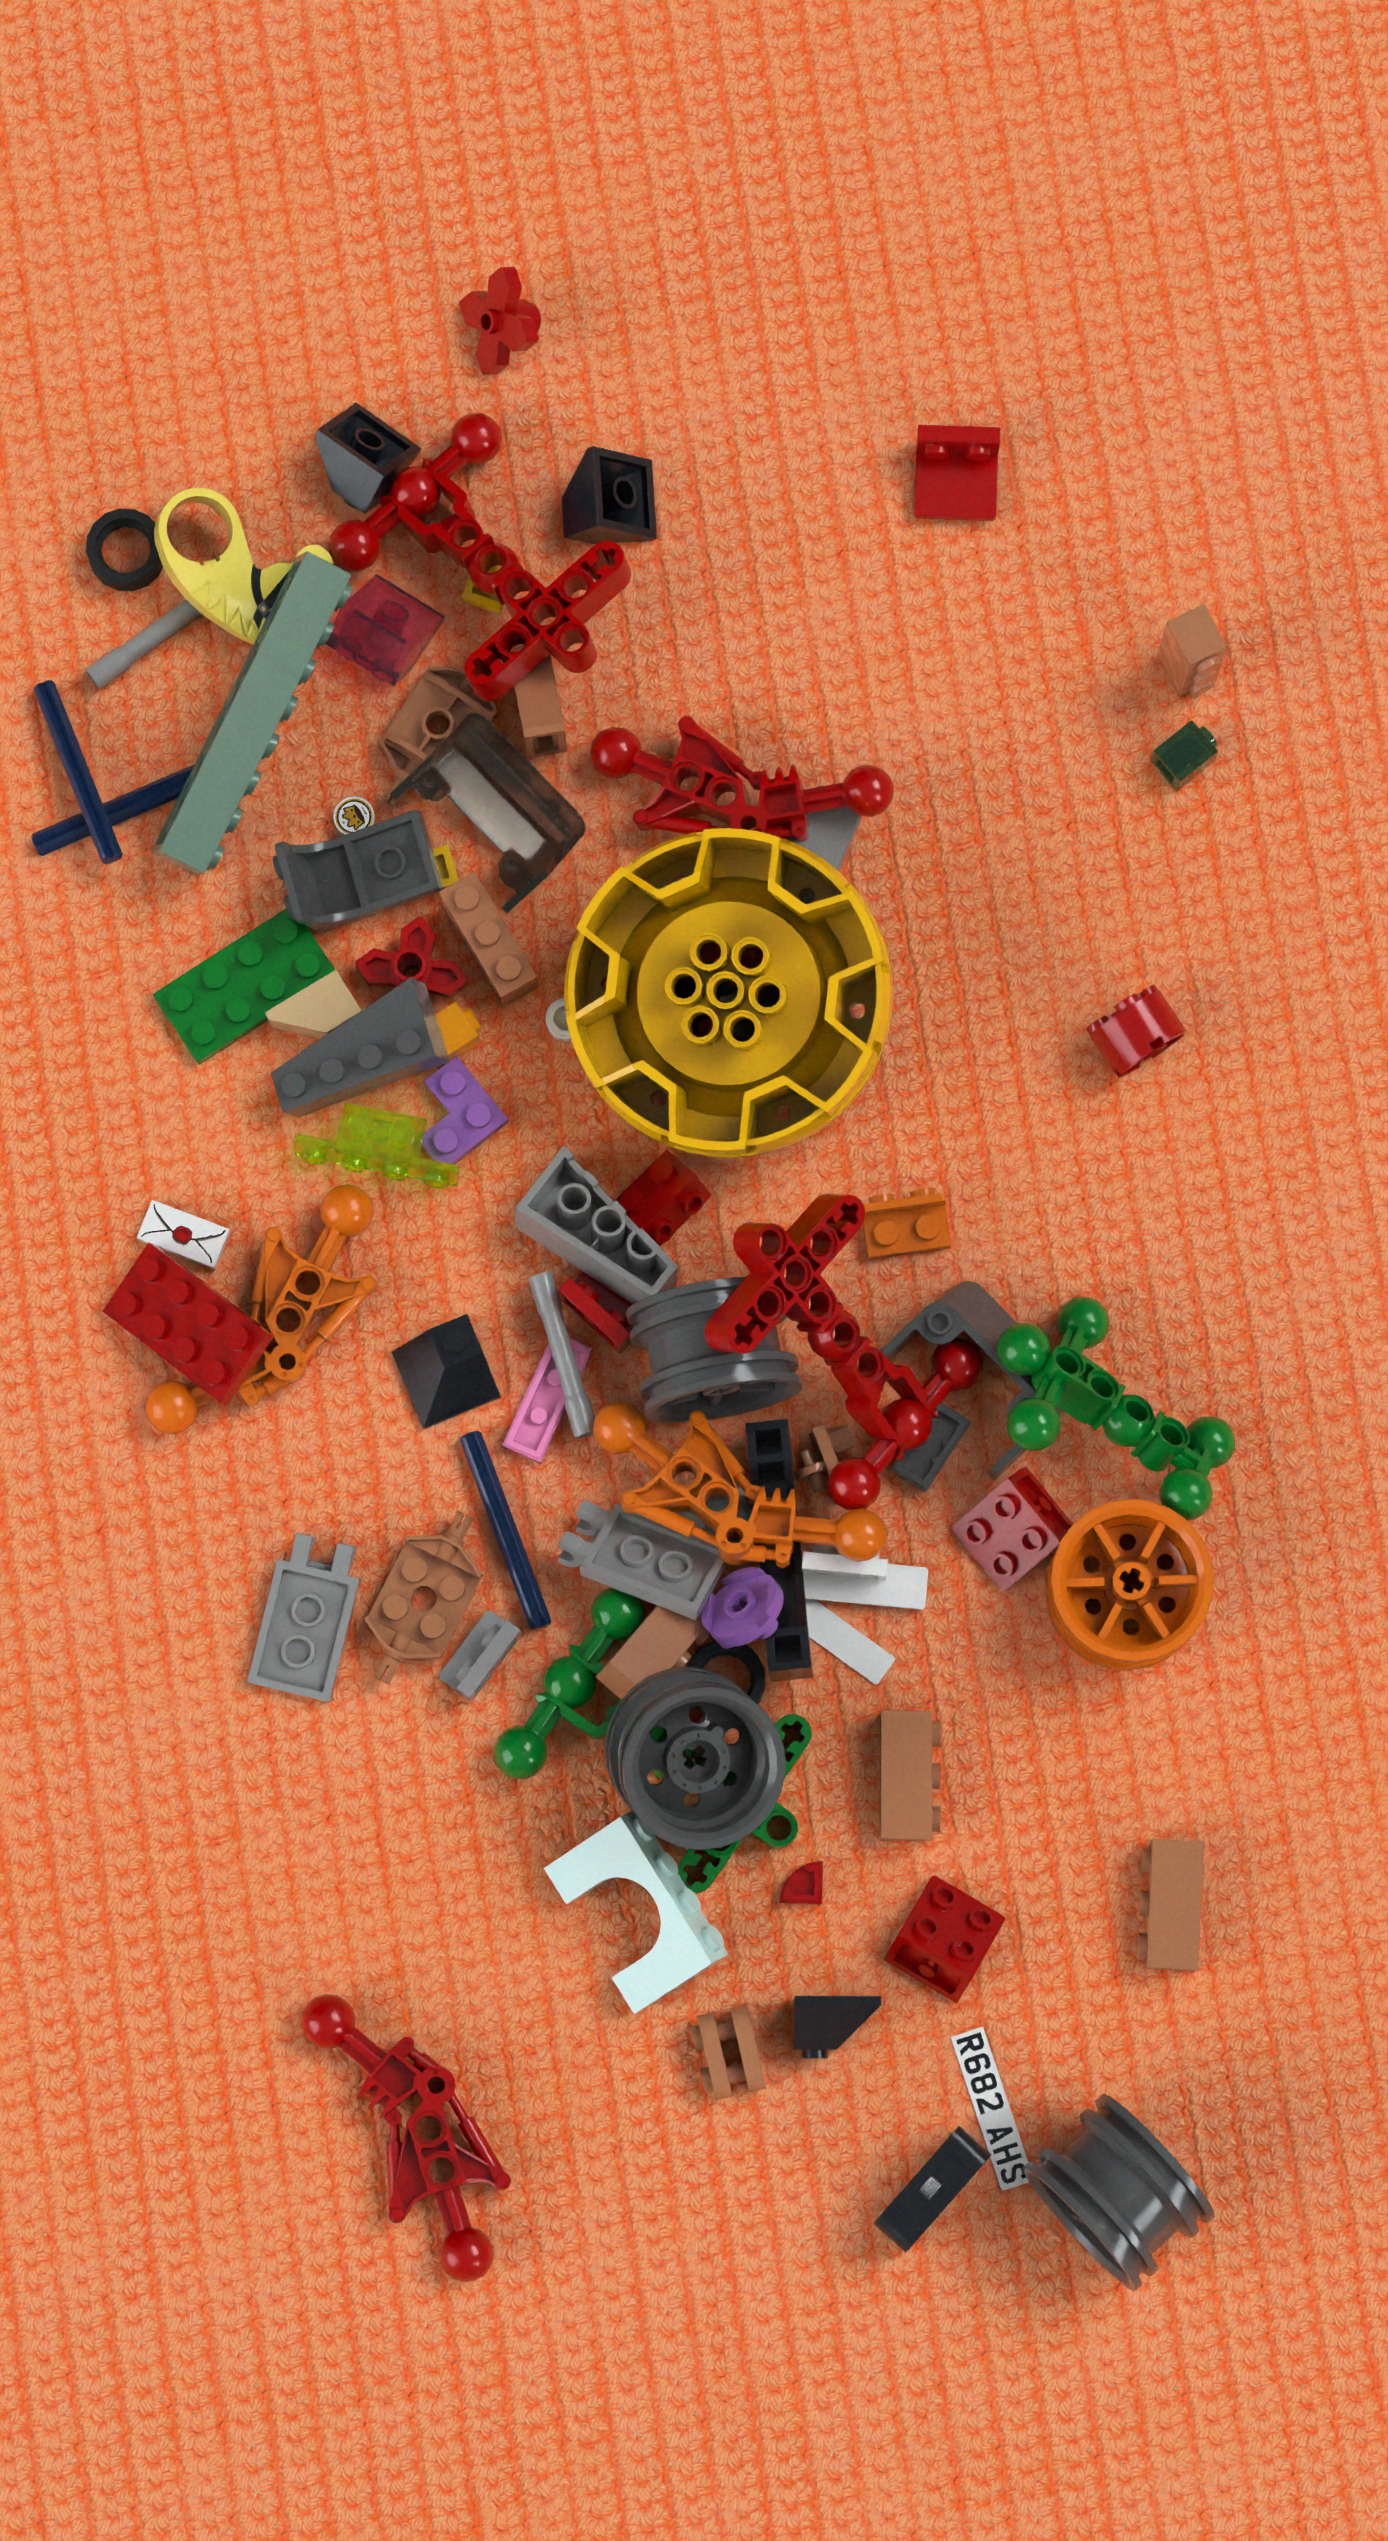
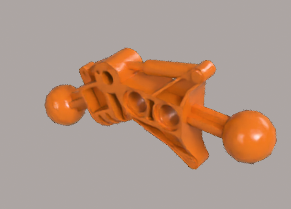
[145,1184,377,1434]
[593,1401,887,1568]

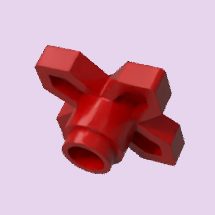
[459,267,541,375]
[355,916,468,998]

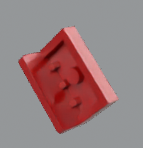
[614,1149,711,1246]

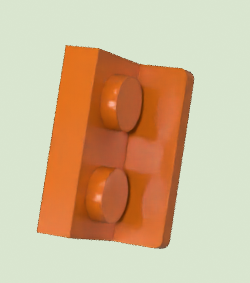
[863,1188,951,1260]

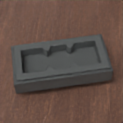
[890,1402,971,1493]

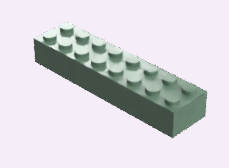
[151,551,353,875]

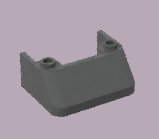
[880,1281,1066,1481]

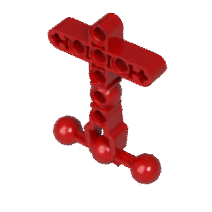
[329,413,631,701]
[704,1194,983,1511]

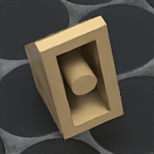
[265,970,362,1039]

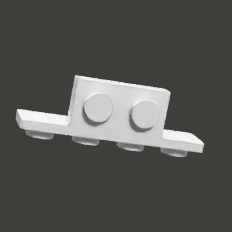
[759,1545,928,1610]

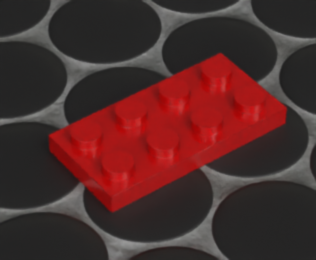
[103,1242,274,1406]

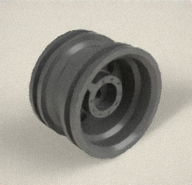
[626,1277,802,1423]
[604,1667,786,1850]
[1022,2094,1215,2291]

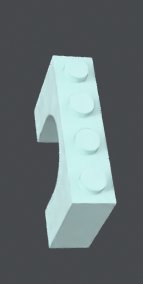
[544,1811,728,2014]

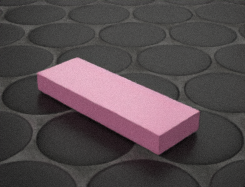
[502,1338,593,1464]

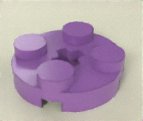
[701,1567,784,1649]

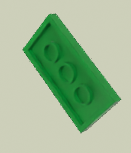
[153,909,335,1065]

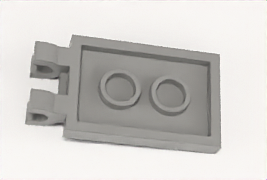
[558,1500,727,1620]
[247,1533,361,1702]

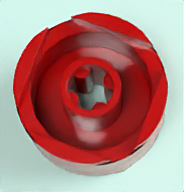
[1086,984,1187,1078]

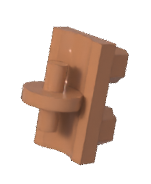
[794,1424,855,1505]

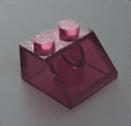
[326,574,445,686]

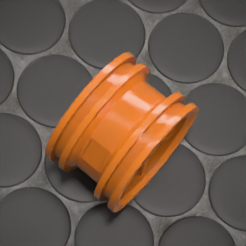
[1045,1499,1214,1670]

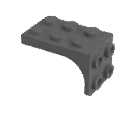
[273,809,444,933]

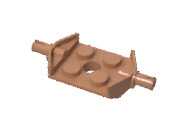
[379,666,498,808]
[364,1511,483,1685]

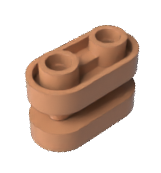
[690,2005,766,2100]

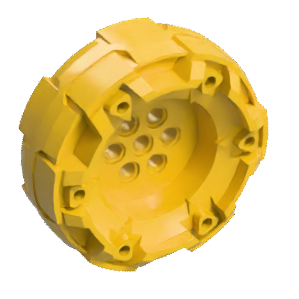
[564,828,893,1158]

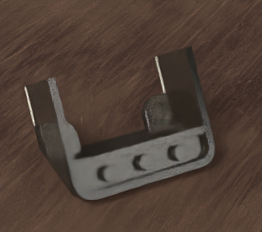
[390,713,586,913]

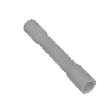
[85,600,203,690]
[528,1271,595,1439]

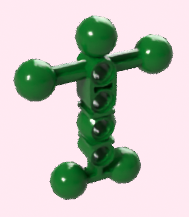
[997,1297,1236,1520]

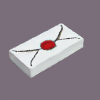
[137,1200,231,1270]

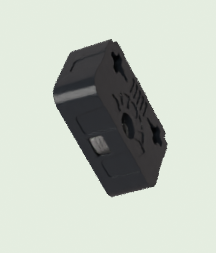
[873,2126,992,2253]

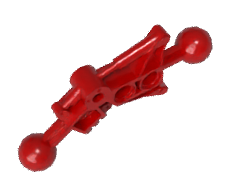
[590,716,894,842]
[301,1994,511,2282]

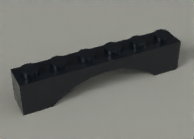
[746,1419,813,1682]

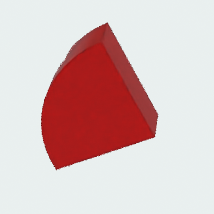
[779,1861,823,1905]

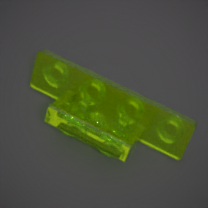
[293,1103,459,1189]

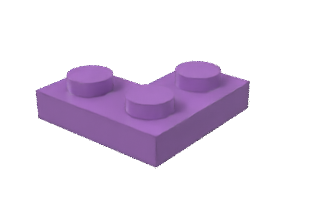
[417,1055,509,1173]

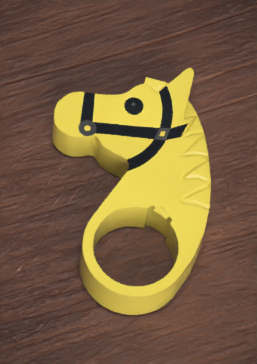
[154,488,333,644]

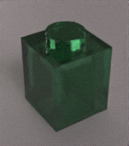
[1150,720,1218,791]

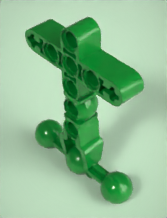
[494,1587,812,1894]

